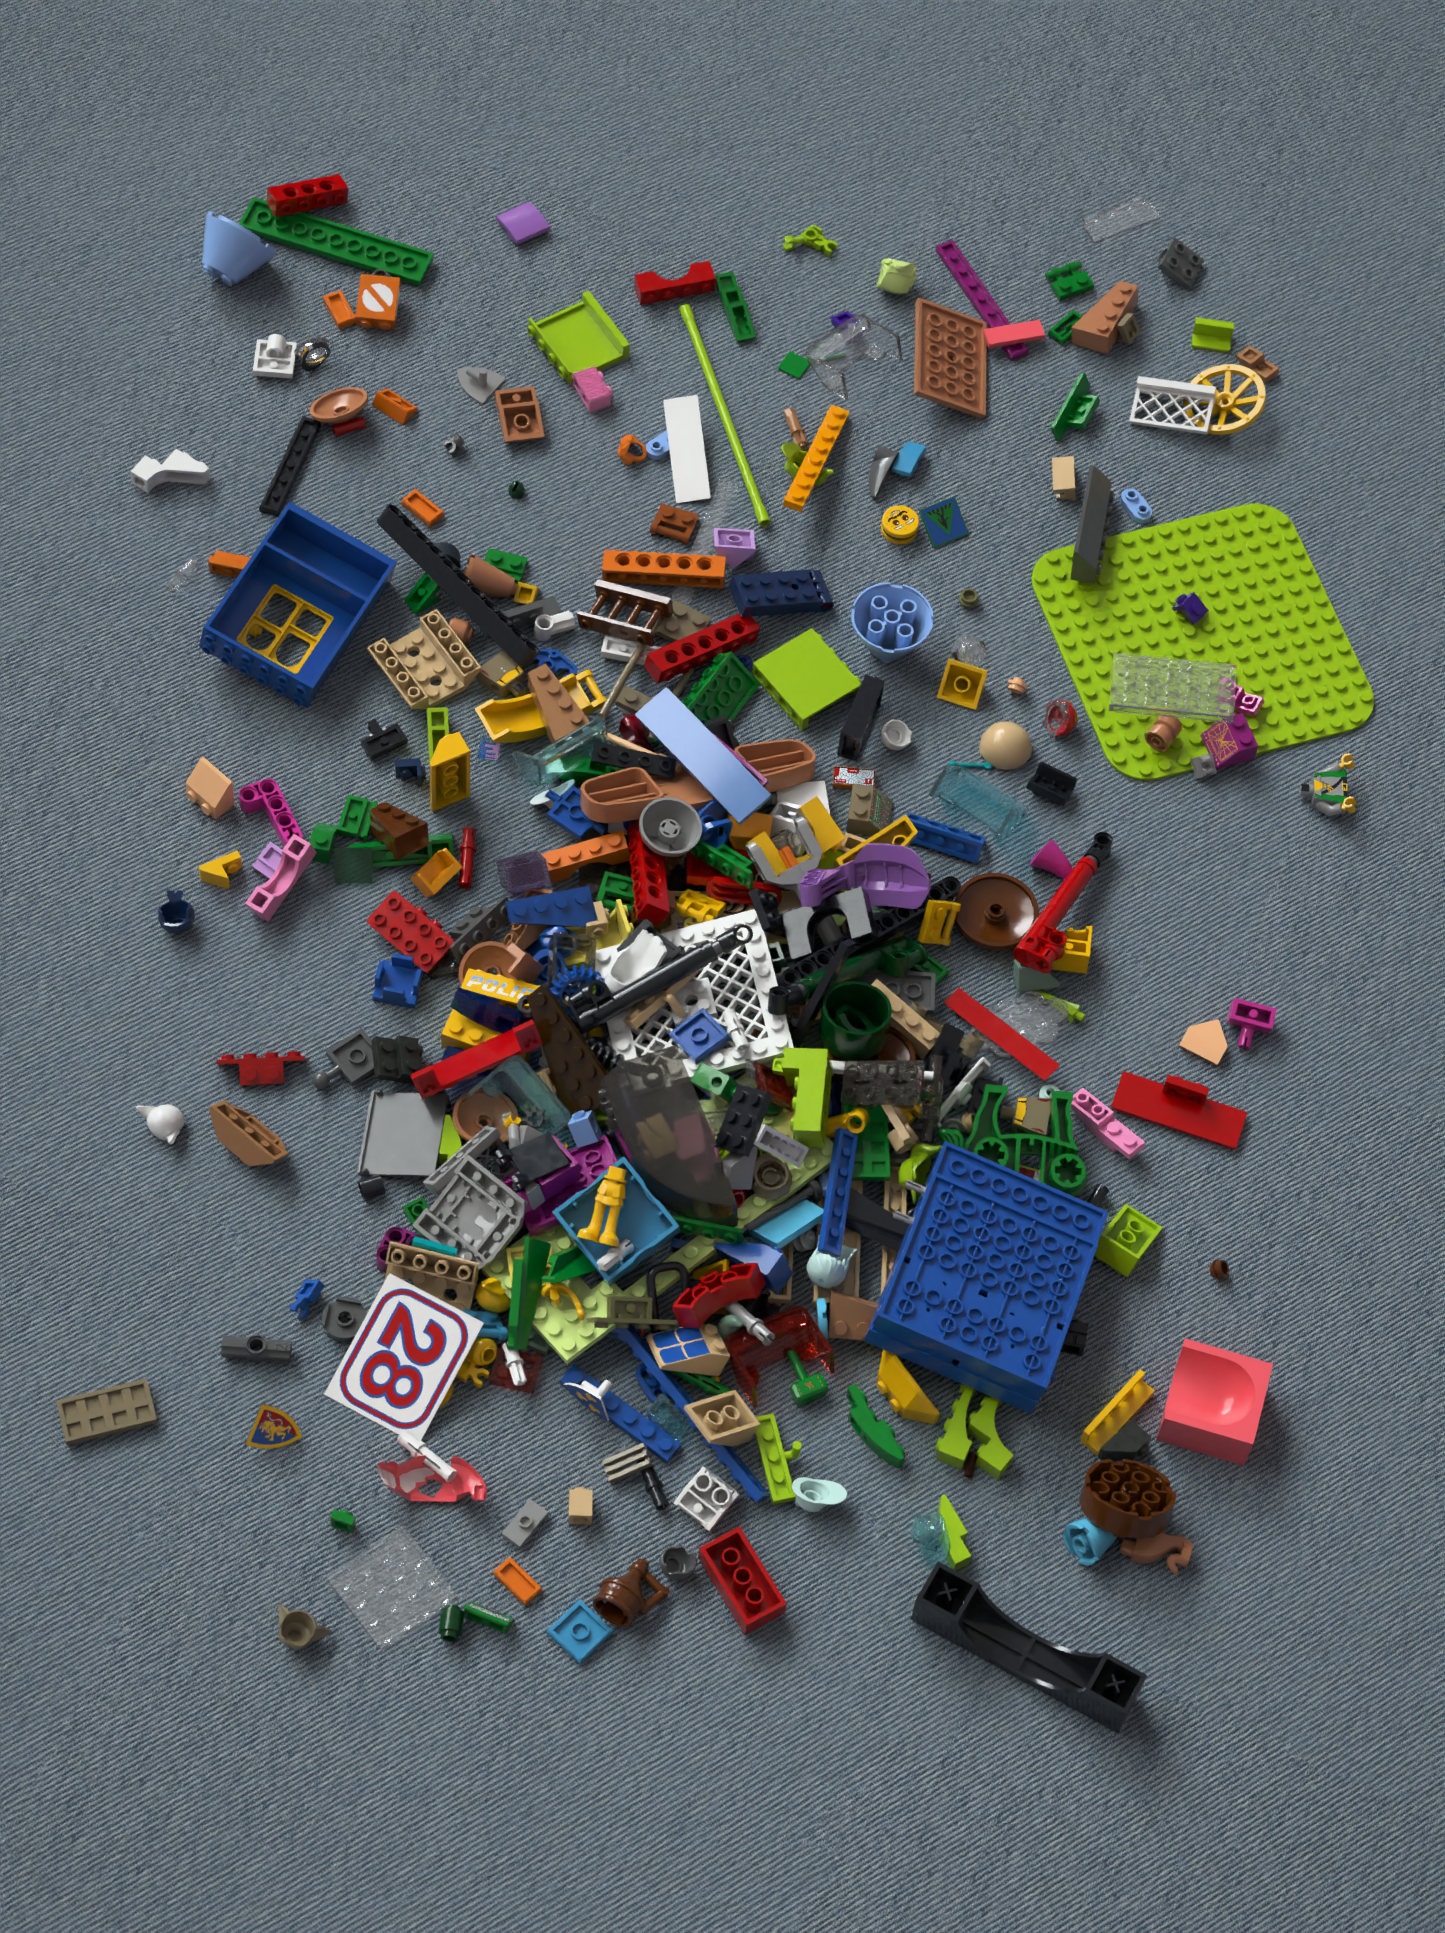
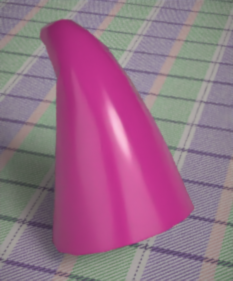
[1029,839,1073,881]

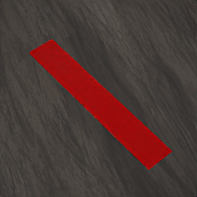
[943,988,1060,1081]

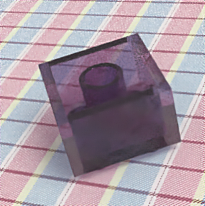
[496,851,551,895]

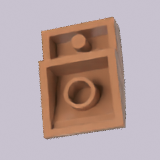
[495,386,545,443]

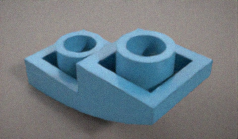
[892,441,926,477]

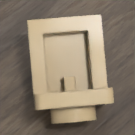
[586,901,610,937]

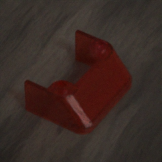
[725,1306,834,1408]

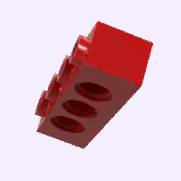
[267,174,348,217]

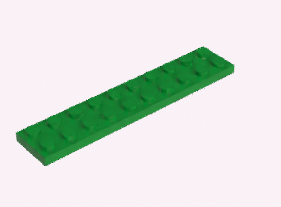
[239,197,434,286]

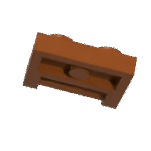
[650,503,699,544]

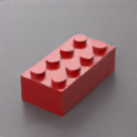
[698,1527,787,1635]

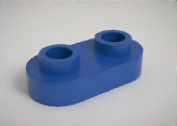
[635,1363,669,1405]

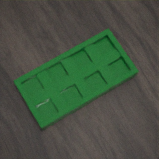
[842,1098,890,1181]

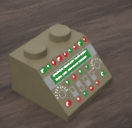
[846,783,893,836]

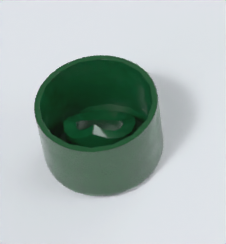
[819,981,892,1061]

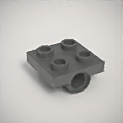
[1157,237,1204,290]

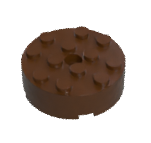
[1079,1459,1176,1538]

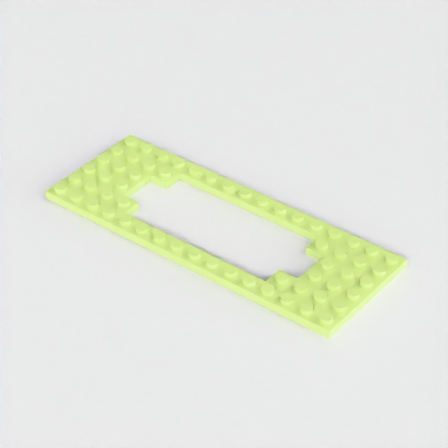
[482,1067,834,1364]

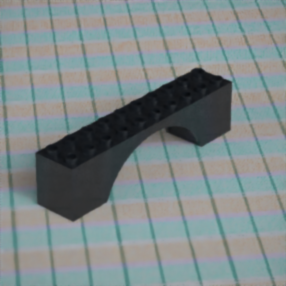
[910,1561,1147,1733]

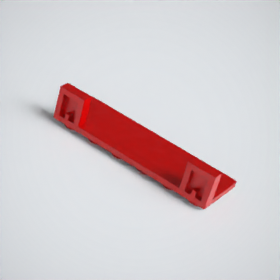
[411,1020,543,1099]

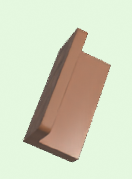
[507,942,545,984]

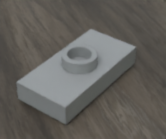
[501,1499,548,1549]

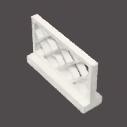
[1129,376,1217,435]

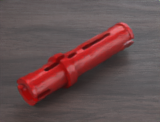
[458,827,476,889]

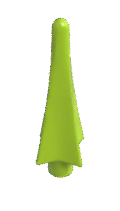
[1033,990,1086,1023]

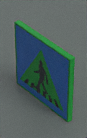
[919,496,969,548]

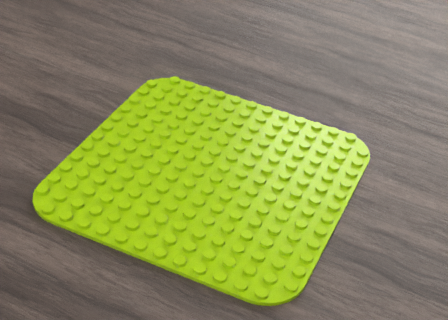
[1031,503,1374,781]

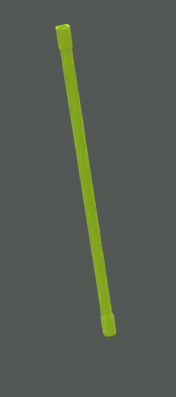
[679,304,771,527]

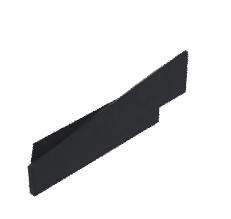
[845,1188,909,1251]

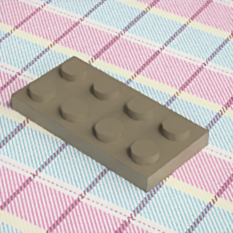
[56,1378,157,1445]

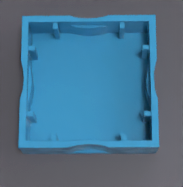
[552,1157,681,1287]

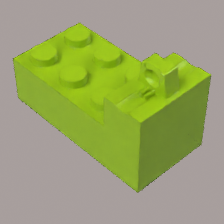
[772,1048,833,1148]

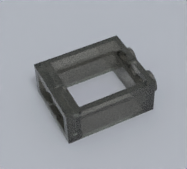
[548,932,596,991]

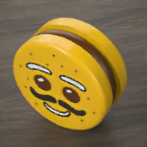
[881,505,919,545]

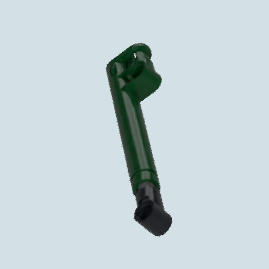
[767,936,928,1015]

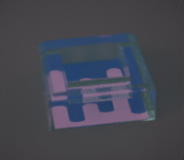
[478,737,501,761]

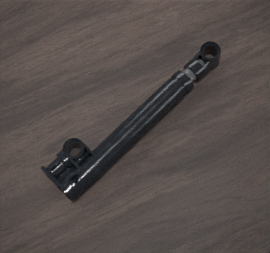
[564,923,753,1033]

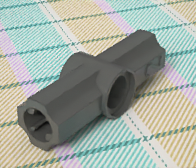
[221,1335,292,1363]

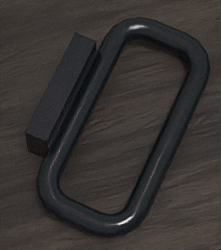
[646,1261,706,1334]

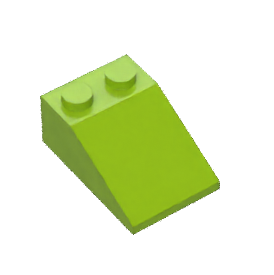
[1094,1204,1163,1277]

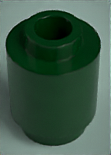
[438,1605,464,1642]

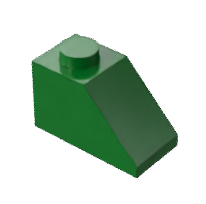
[309,823,338,864]

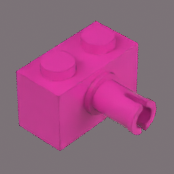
[1226,998,1277,1049]

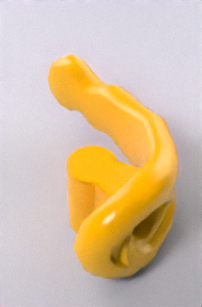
[541,1282,585,1321]

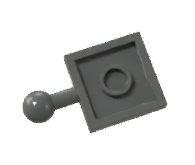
[312,1028,375,1089]

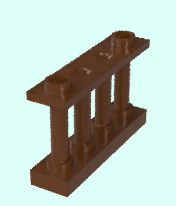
[576,579,674,647]

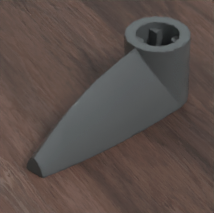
[869,446,899,499]

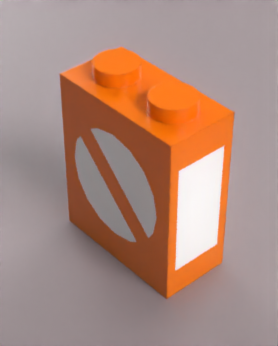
[355,274,401,330]

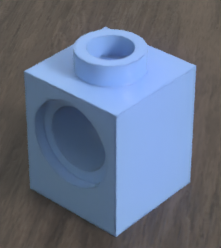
[568,1110,602,1148]

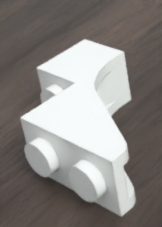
[131,449,210,493]

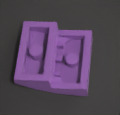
[496,202,551,244]

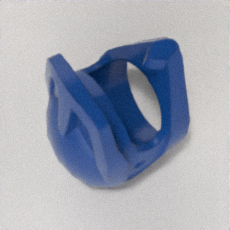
[698,801,733,849]

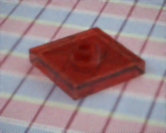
[750,1061,793,1112]

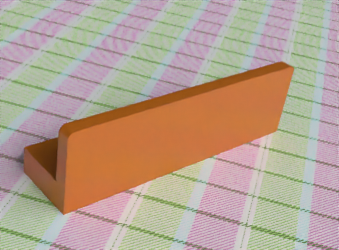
[208,551,251,578]

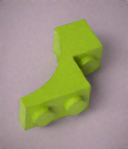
[967,1395,1014,1480]

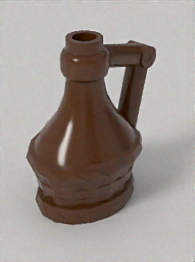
[593,1558,670,1627]

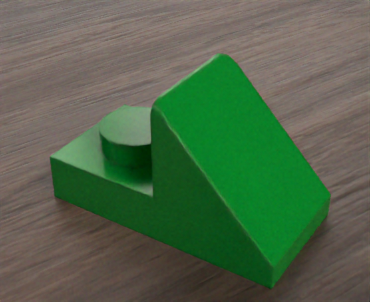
[404,572,441,614]

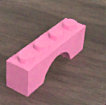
[245,834,317,922]

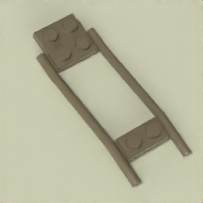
[598,600,711,742]

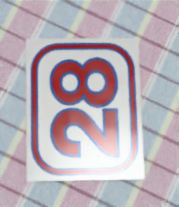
[324,1273,484,1442]

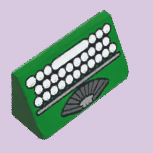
[464,1602,513,1634]

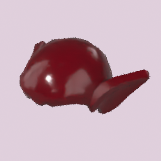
[619,715,655,753]

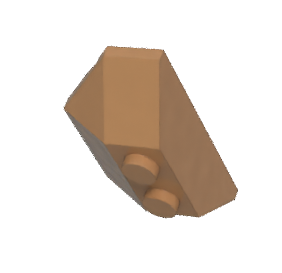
[209,1100,288,1166]

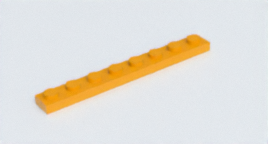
[782,405,850,512]

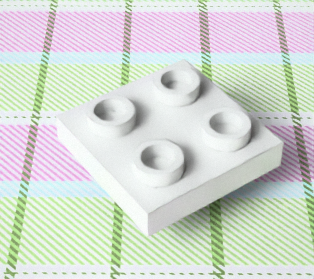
[253,334,297,379]

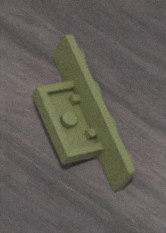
[587,1296,678,1330]

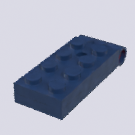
[729,569,834,618]

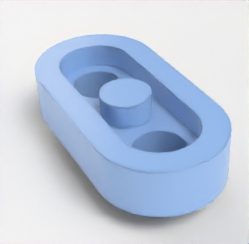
[646,431,670,460]
[1120,489,1152,524]

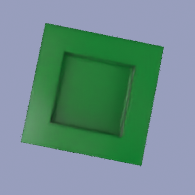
[330,1509,356,1534]

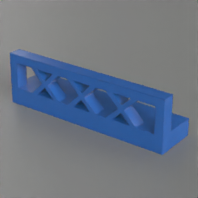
[905,812,987,863]

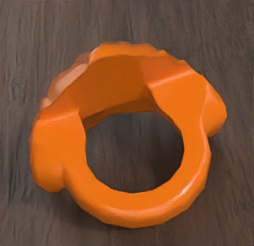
[617,435,647,465]

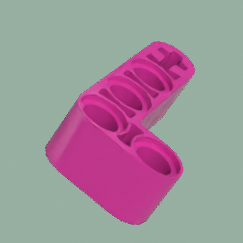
[239,779,303,848]

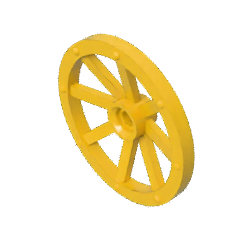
[1183,364,1266,435]

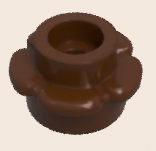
[1210,1259,1229,1281]

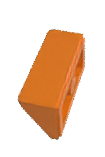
[372,388,418,424]

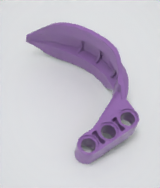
[800,843,931,909]

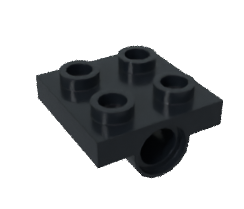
[749,888,786,937]

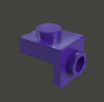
[1172,592,1209,625]

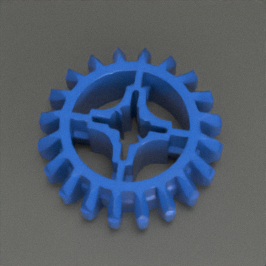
[550,965,605,1023]

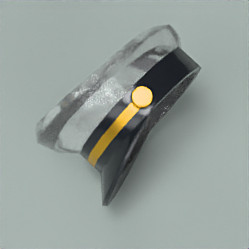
[295,337,331,371]

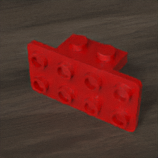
[367,891,454,973]

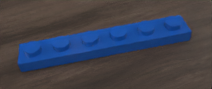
[818,1128,858,1258]
[560,1364,681,1464]

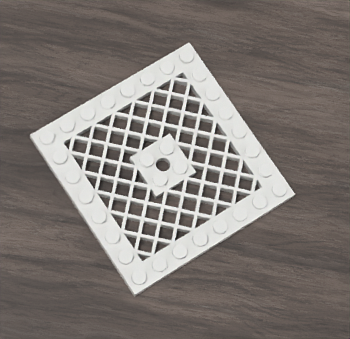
[591,909,794,1096]

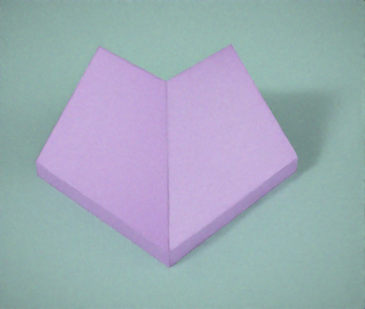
[713,528,755,569]

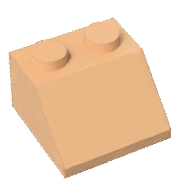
[186,757,234,819]

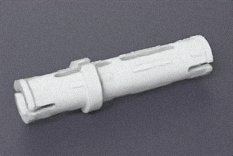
[397,1431,457,1482]

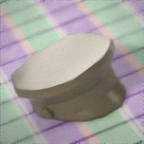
[752,1155,793,1200]

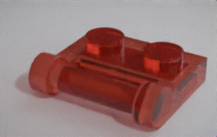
[489,1344,543,1394]

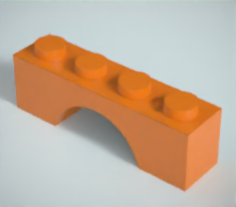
[541,830,630,884]

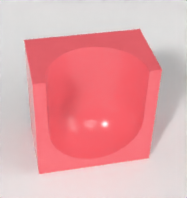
[1156,1338,1273,1466]

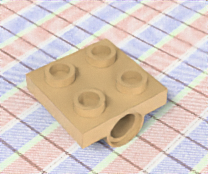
[881,1101,919,1154]

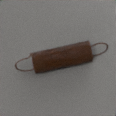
[963,1448,977,1483]

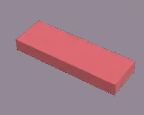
[983,320,1045,349]

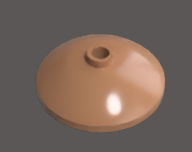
[310,387,368,424]
[459,941,517,986]
[452,1087,518,1148]

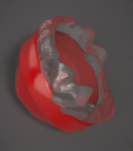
[1043,699,1078,736]

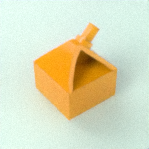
[722,810,773,850]

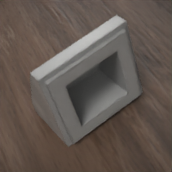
[525,1182,545,1210]

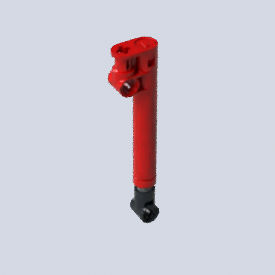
[1013,832,1113,973]

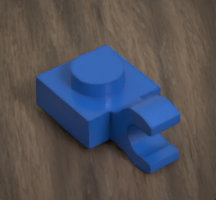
[290,1279,325,1319]

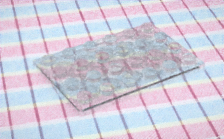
[1109,653,1236,723]

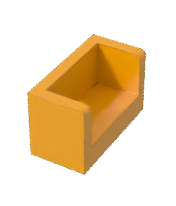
[410,848,462,898]

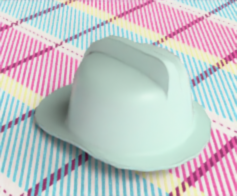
[792,1477,847,1512]

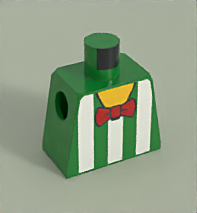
[690,1062,740,1105]

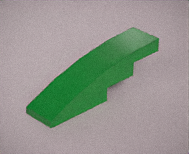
[715,271,756,342]

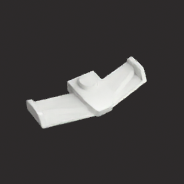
[930,1057,991,1133]

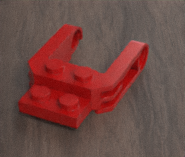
[686,848,782,905]

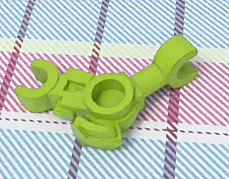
[782,225,838,256]

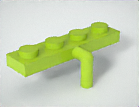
[754,1413,802,1505]

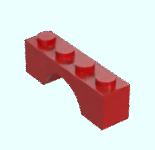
[634,261,716,305]

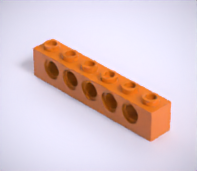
[602,550,726,588]

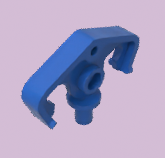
[521,649,578,678]

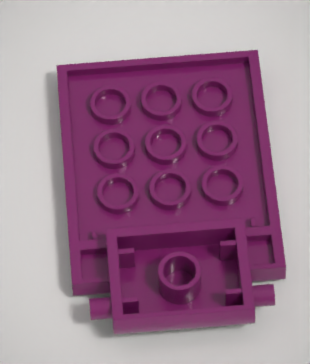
[503,1135,617,1237]

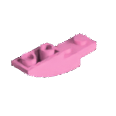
[1071,1088,1145,1160]

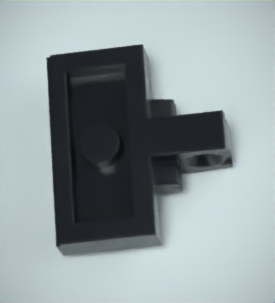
[361,719,408,761]

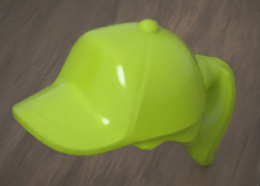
[781,442,834,486]
[898,1144,942,1205]

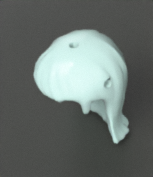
[807,1235,858,1288]

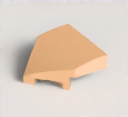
[1179,1019,1228,1066]

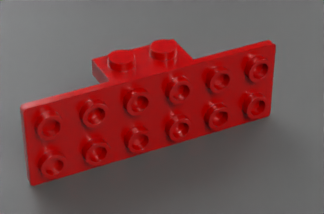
[1111,1071,1247,1150]

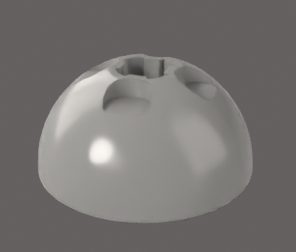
[639,797,702,857]

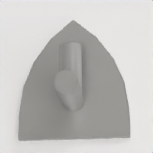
[457,367,506,405]

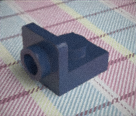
[395,758,426,786]

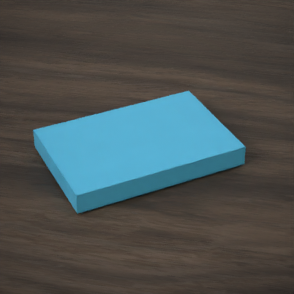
[749,1199,824,1249]

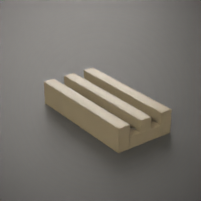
[602,1443,653,1483]

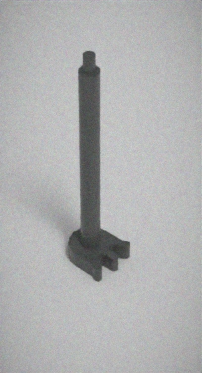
[742,1180,822,1233]

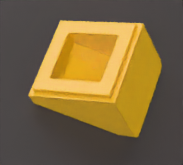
[513,582,539,605]

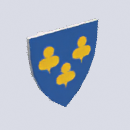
[564,1380,612,1422]

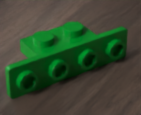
[1051,373,1100,441]
[690,839,754,890]
[671,1204,744,1243]

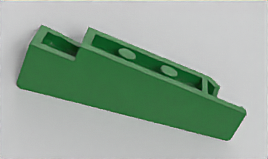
[349,833,454,868]
[508,1237,551,1350]
[542,1245,596,1283]

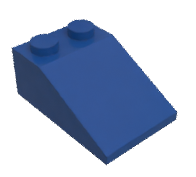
[713,1243,793,1294]

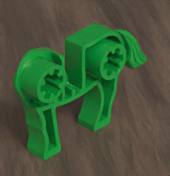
[937,1084,1087,1197]

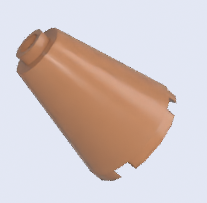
[464,554,517,598]

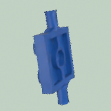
[545,786,608,841]

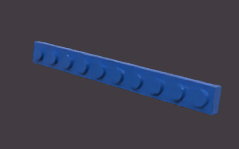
[616,1325,770,1502]

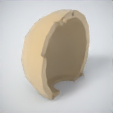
[979,721,1033,770]

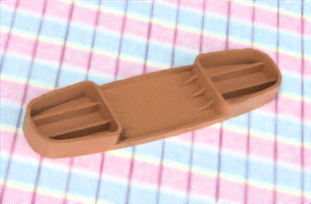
[580,739,816,823]

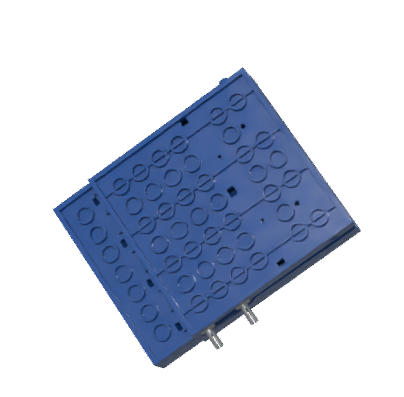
[863,1141,1108,1413]

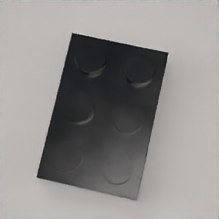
[713,1085,773,1157]

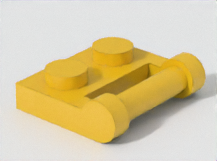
[917,900,961,946]

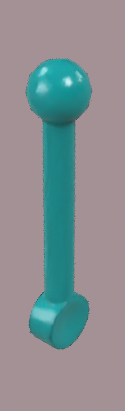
[949,760,992,771]

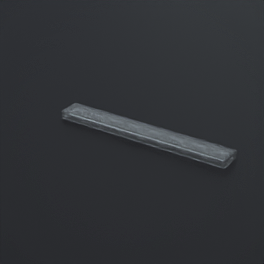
[671,479,739,607]

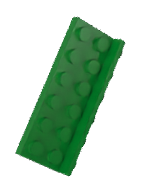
[654,652,760,744]

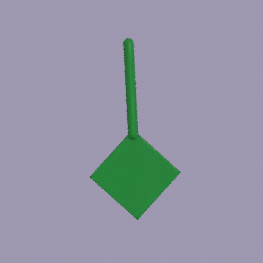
[777,351,845,379]

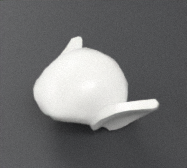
[136,1104,185,1145]

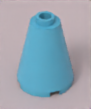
[1063,1517,1117,1566]

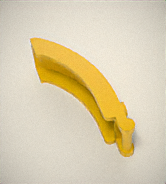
[475,670,607,743]

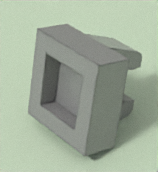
[1191,753,1217,779]

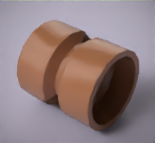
[1145,712,1183,752]

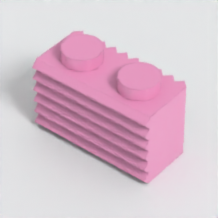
[572,366,613,413]

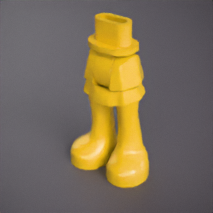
[577,1166,627,1248]

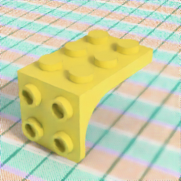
[564,899,634,969]

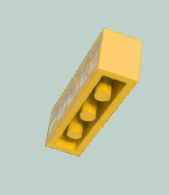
[460,968,541,1019]

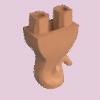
[1120,1532,1193,1574]

